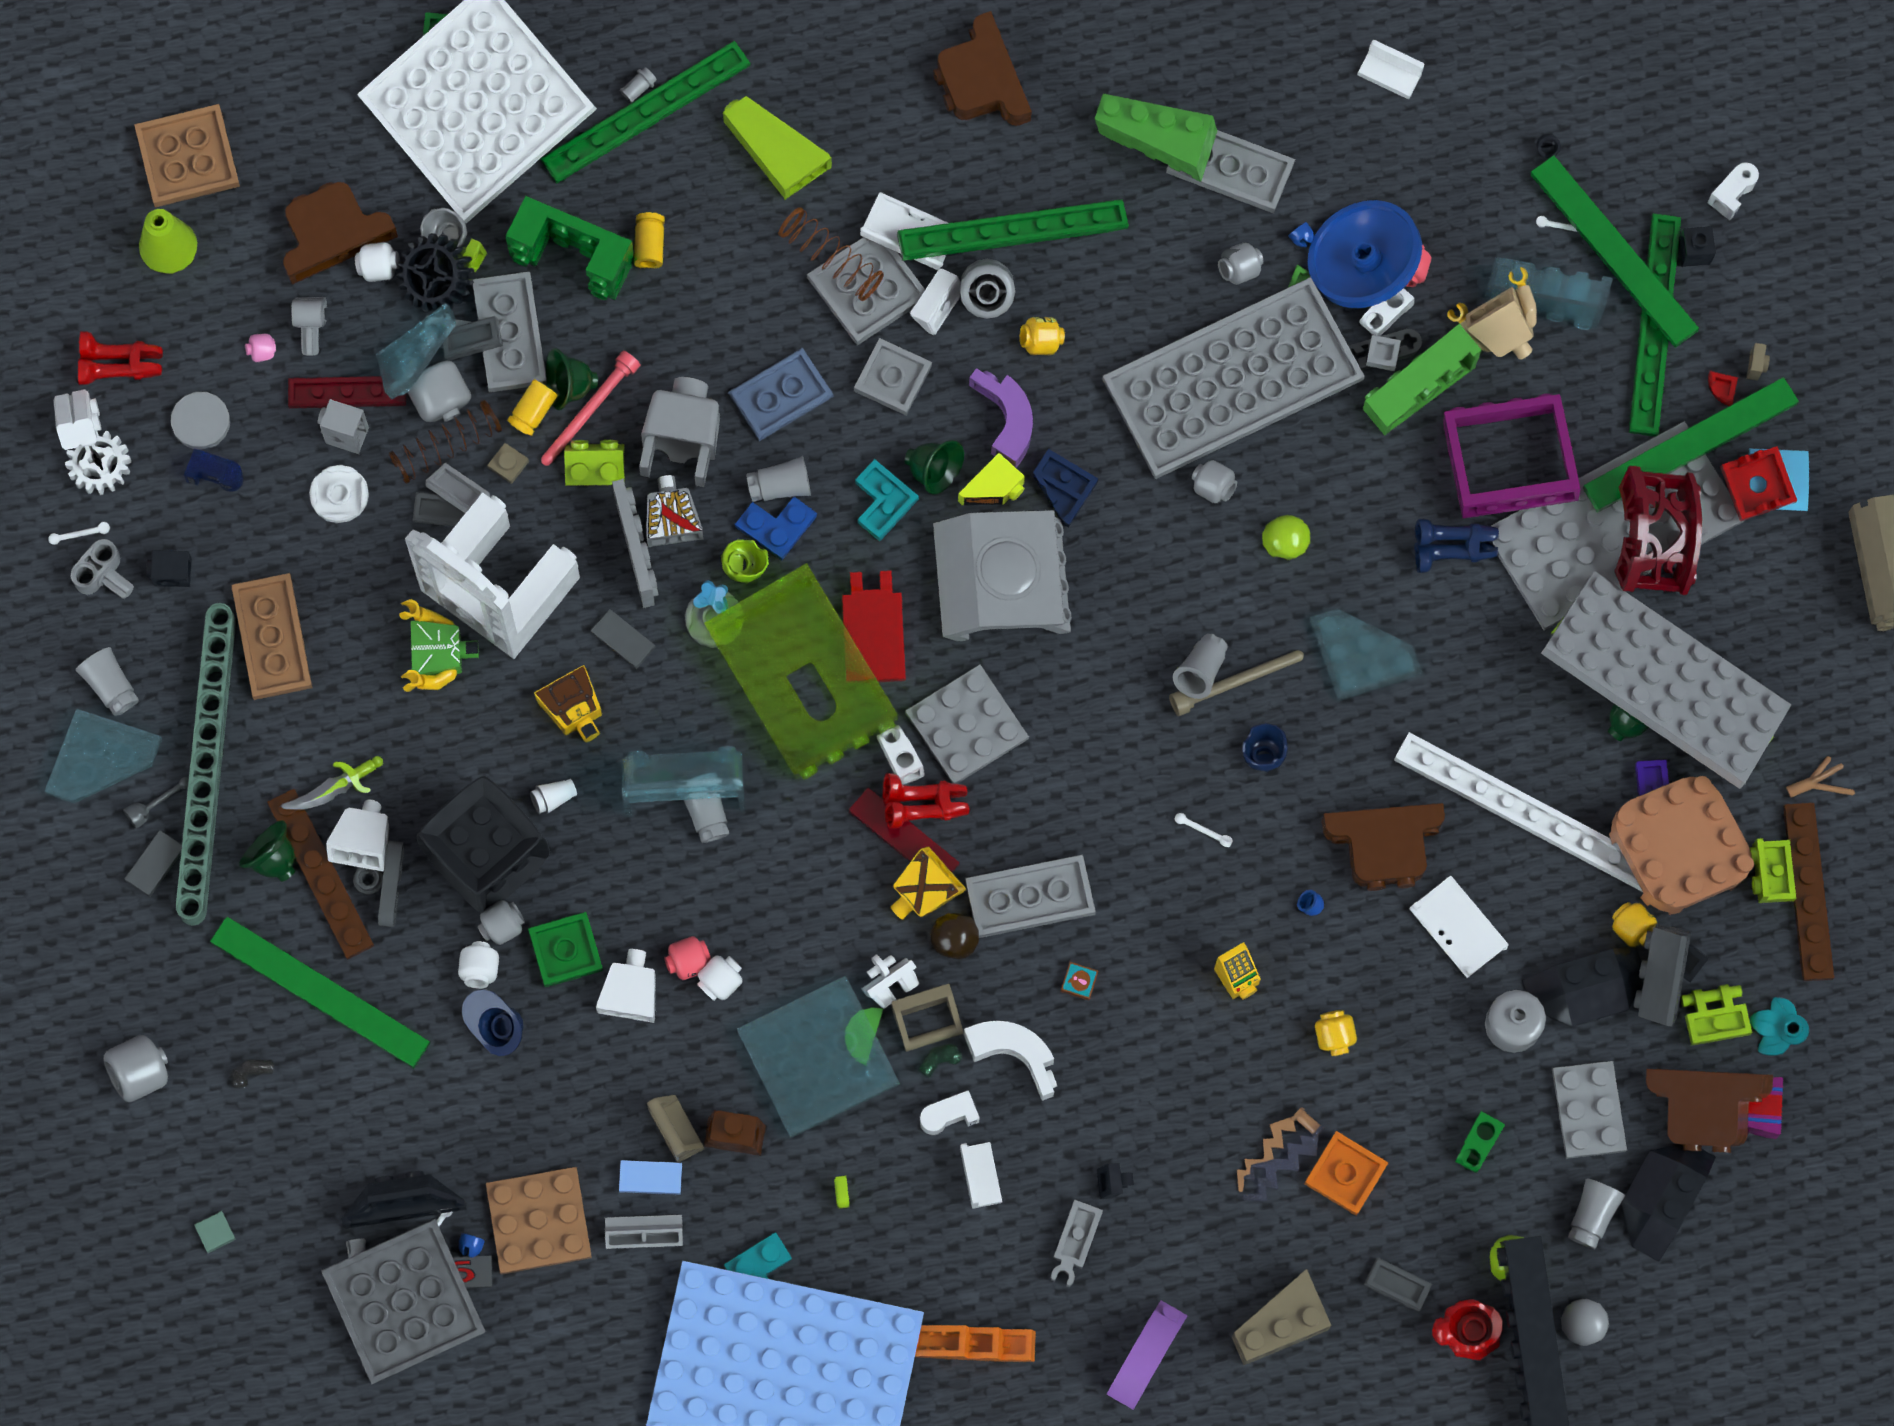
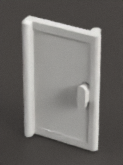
[860,192,948,270]
[1409,876,1509,978]

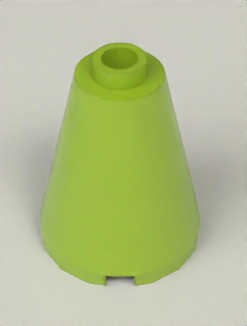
[139,209,197,274]

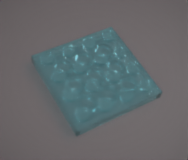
[737,976,900,1139]

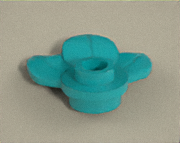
[1749,997,1809,1056]

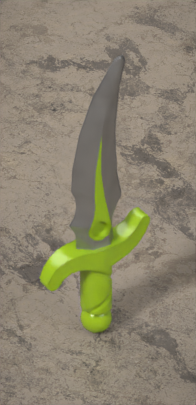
[281,756,383,810]

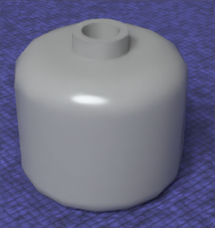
[960,259,1015,319]
[406,360,471,422]
[1485,990,1546,1053]
[103,1035,168,1102]

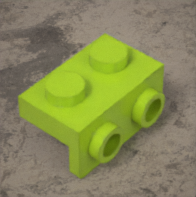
[564,440,625,486]
[1749,838,1796,903]

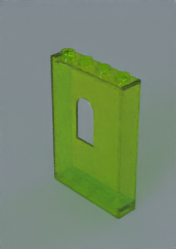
[704,563,898,780]

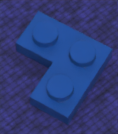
[735,497,817,561]

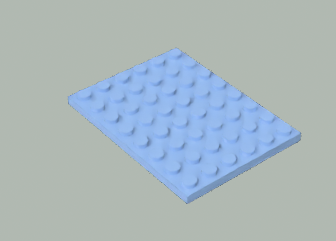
[646,1261,924,1426]

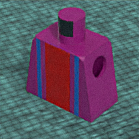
[1748,1077,1783,1139]

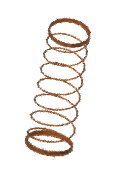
[778,207,884,301]

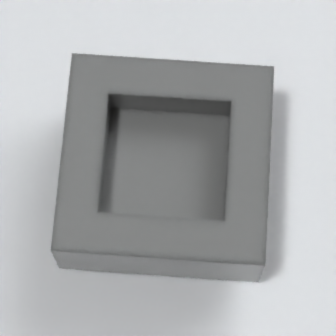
[1366,335,1401,371]

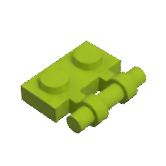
[1680,984,1752,1046]

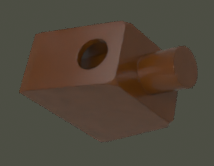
[704,1110,766,1156]

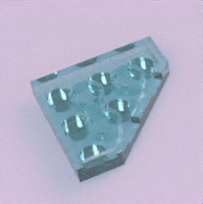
[376,304,456,399]
[1309,609,1423,701]
[44,709,162,803]

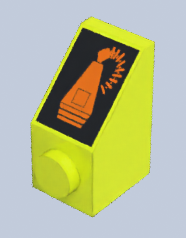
[958,453,1025,505]

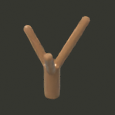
[1786,756,1855,798]

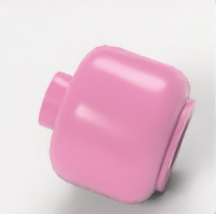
[245,334,276,362]

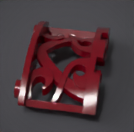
[1614,466,1702,595]

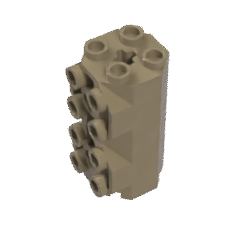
[1848,495,1894,631]

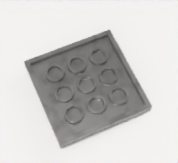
[321,1219,486,1384]

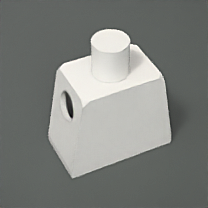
[326,800,389,872]
[596,949,655,1023]

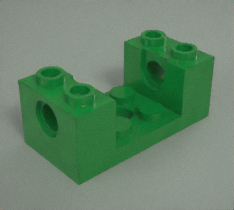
[506,196,634,300]

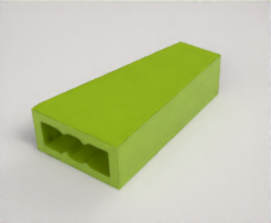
[723,96,832,200]

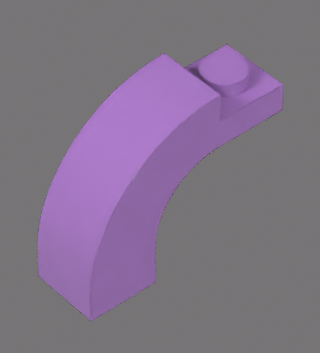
[969,368,1033,468]
[1107,1300,1187,1410]

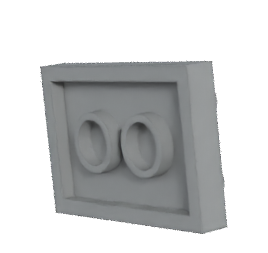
[1552,1061,1627,1159]

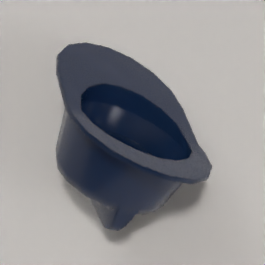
[462,989,524,1056]

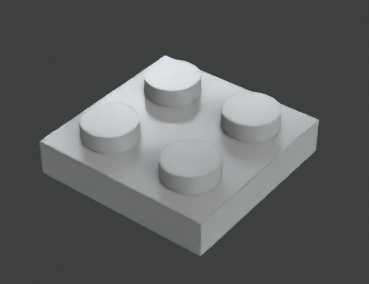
[854,338,932,416]

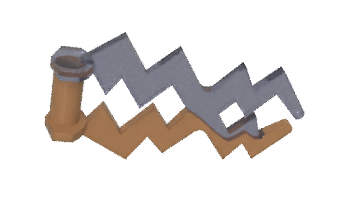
[1237,1107,1325,1202]

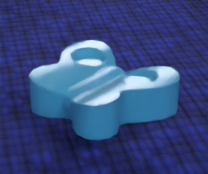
[693,580,728,615]

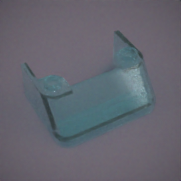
[622,746,746,817]

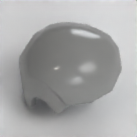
[420,208,467,247]
[1561,1299,1610,1346]

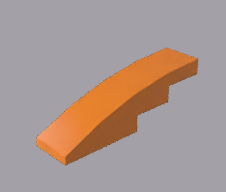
[915,1325,1036,1362]

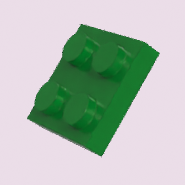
[528,912,603,988]

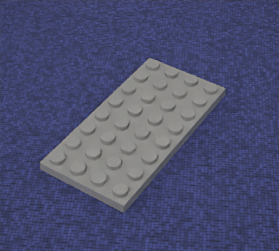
[1102,277,1365,479]
[1489,421,1745,630]
[1541,571,1791,789]

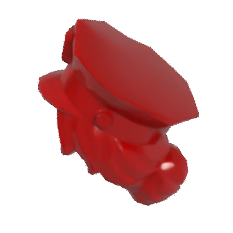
[1432,1299,1503,1361]

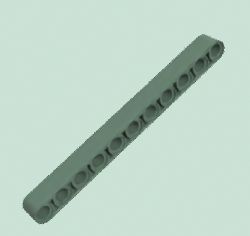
[176,603,236,926]

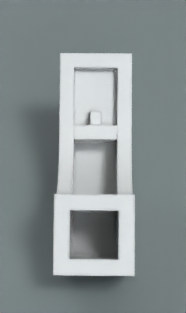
[963,1021,1057,1101]

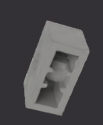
[318,399,369,454]

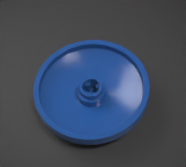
[1308,200,1422,308]

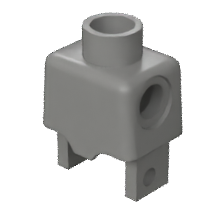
[639,377,720,487]

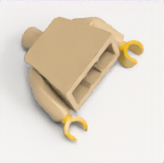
[1447,267,1537,359]

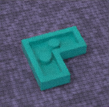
[855,459,919,542]
[724,1232,792,1279]

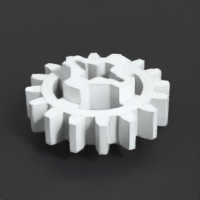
[65,431,131,495]

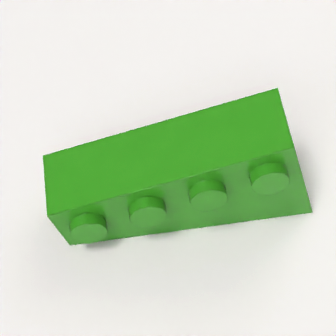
[1095,94,1217,182]
[1363,324,1481,436]

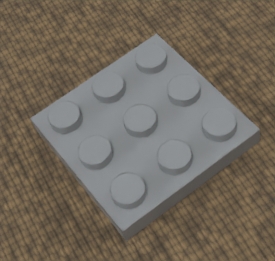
[807,237,925,346]
[905,665,1029,784]

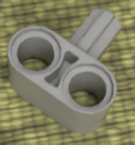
[291,297,327,356]
[71,539,134,599]

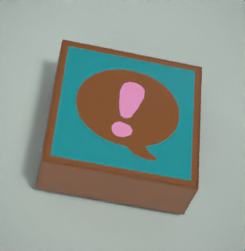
[1060,962,1099,1001]

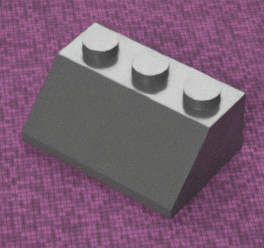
[1634,924,1692,1027]

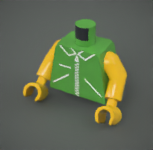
[399,599,479,692]

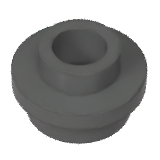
[353,867,383,895]

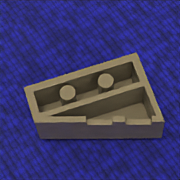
[1232,1269,1331,1365]

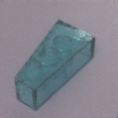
[1484,257,1613,330]

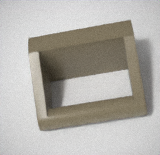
[891,984,964,1052]
[647,1095,704,1163]

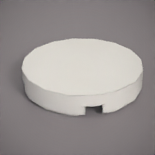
[309,465,369,523]

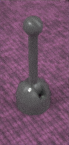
[123,777,189,829]

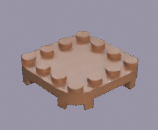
[1609,776,1754,915]

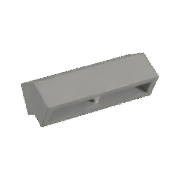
[605,1215,683,1249]

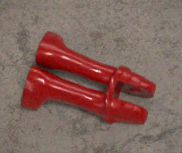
[78,331,163,385]
[883,773,970,829]

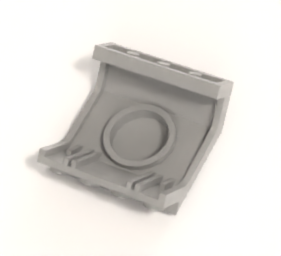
[933,510,1071,641]

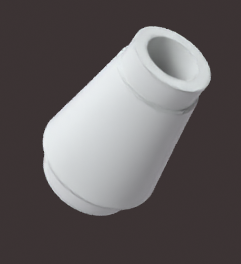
[530,779,577,814]

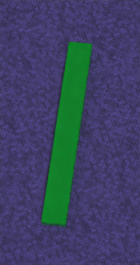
[541,41,750,183]
[1531,155,1699,348]
[897,199,1129,261]
[1628,213,1681,437]
[1583,377,1799,513]
[210,917,430,1068]

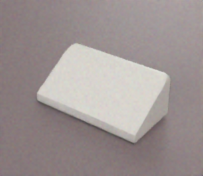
[910,269,961,335]

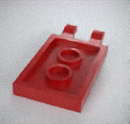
[842,571,906,683]

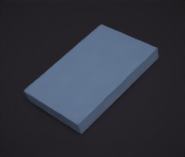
[728,348,834,441]

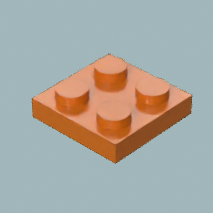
[1304,1131,1388,1216]

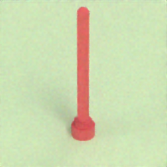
[541,350,641,466]

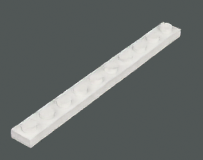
[1394,732,1643,892]

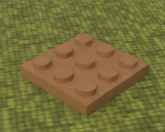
[134,104,240,207]
[486,1167,592,1274]

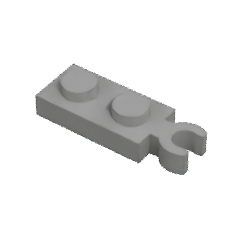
[1051,1200,1103,1287]

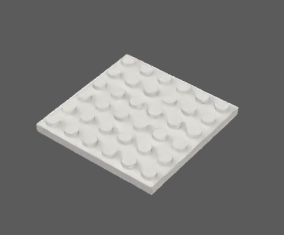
[357,0,597,223]

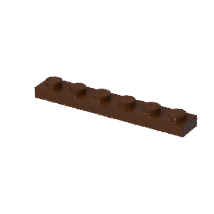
[267,789,374,960]
[1783,803,1834,981]

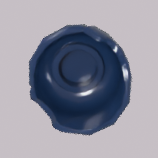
[1242,723,1288,772]

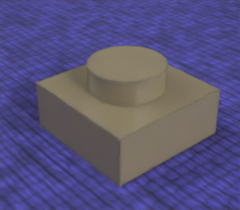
[1746,343,1770,381]
[487,443,529,484]

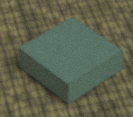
[194,1211,236,1253]

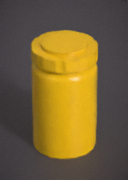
[634,212,665,268]
[507,378,559,436]

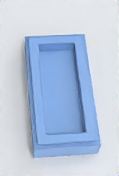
[619,1160,682,1195]

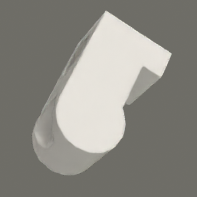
[1707,163,1759,220]
[1359,288,1415,336]
[877,725,924,785]
[920,1090,980,1135]

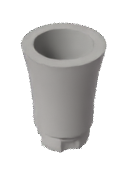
[746,456,811,502]
[1173,634,1228,699]
[76,647,139,716]
[677,775,729,843]
[1568,1179,1625,1250]

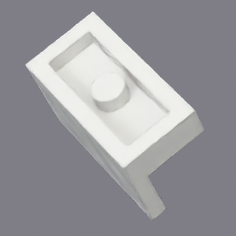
[1357,40,1424,99]
[960,1142,1002,1209]

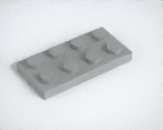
[1166,130,1295,214]
[473,272,547,393]
[612,479,659,608]
[965,855,1096,938]

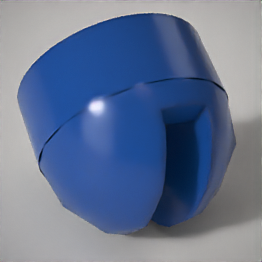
[1288,222,1314,247]
[1297,890,1324,916]
[458,1233,485,1258]

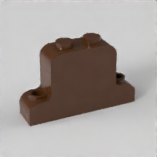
[933,11,1032,126]
[283,182,398,285]
[1322,803,1445,891]
[1646,1069,1773,1153]

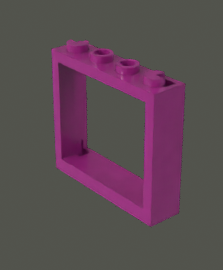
[1443,393,1581,519]

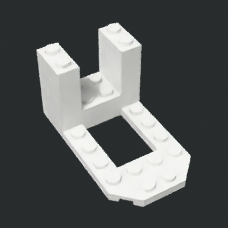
[405,493,580,659]

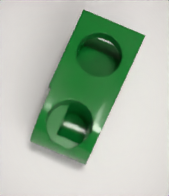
[1455,1111,1505,1174]

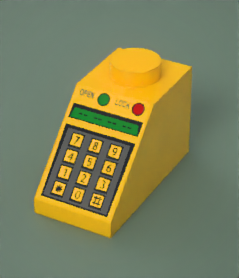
[1214,942,1261,1000]

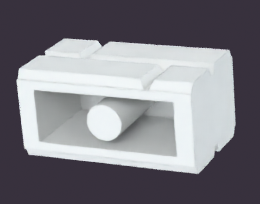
[53,389,102,450]

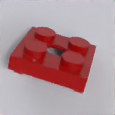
[1720,446,1797,521]

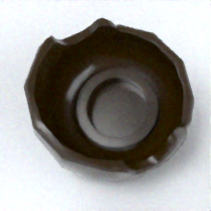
[931,913,979,959]

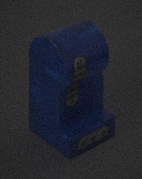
[184,448,244,492]

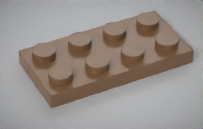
[231,573,313,700]

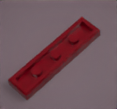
[288,375,406,409]
[849,788,960,873]

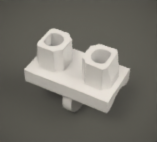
[861,954,919,1008]

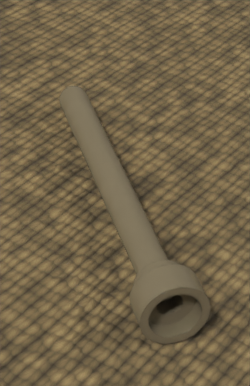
[1169,650,1304,717]

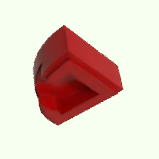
[1708,371,1738,406]

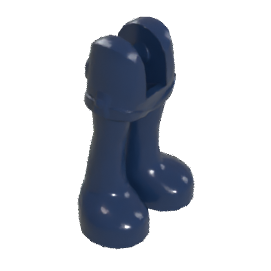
[1414,519,1499,573]

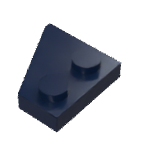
[1033,449,1098,528]

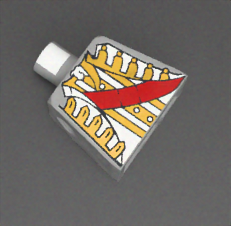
[646,475,703,547]

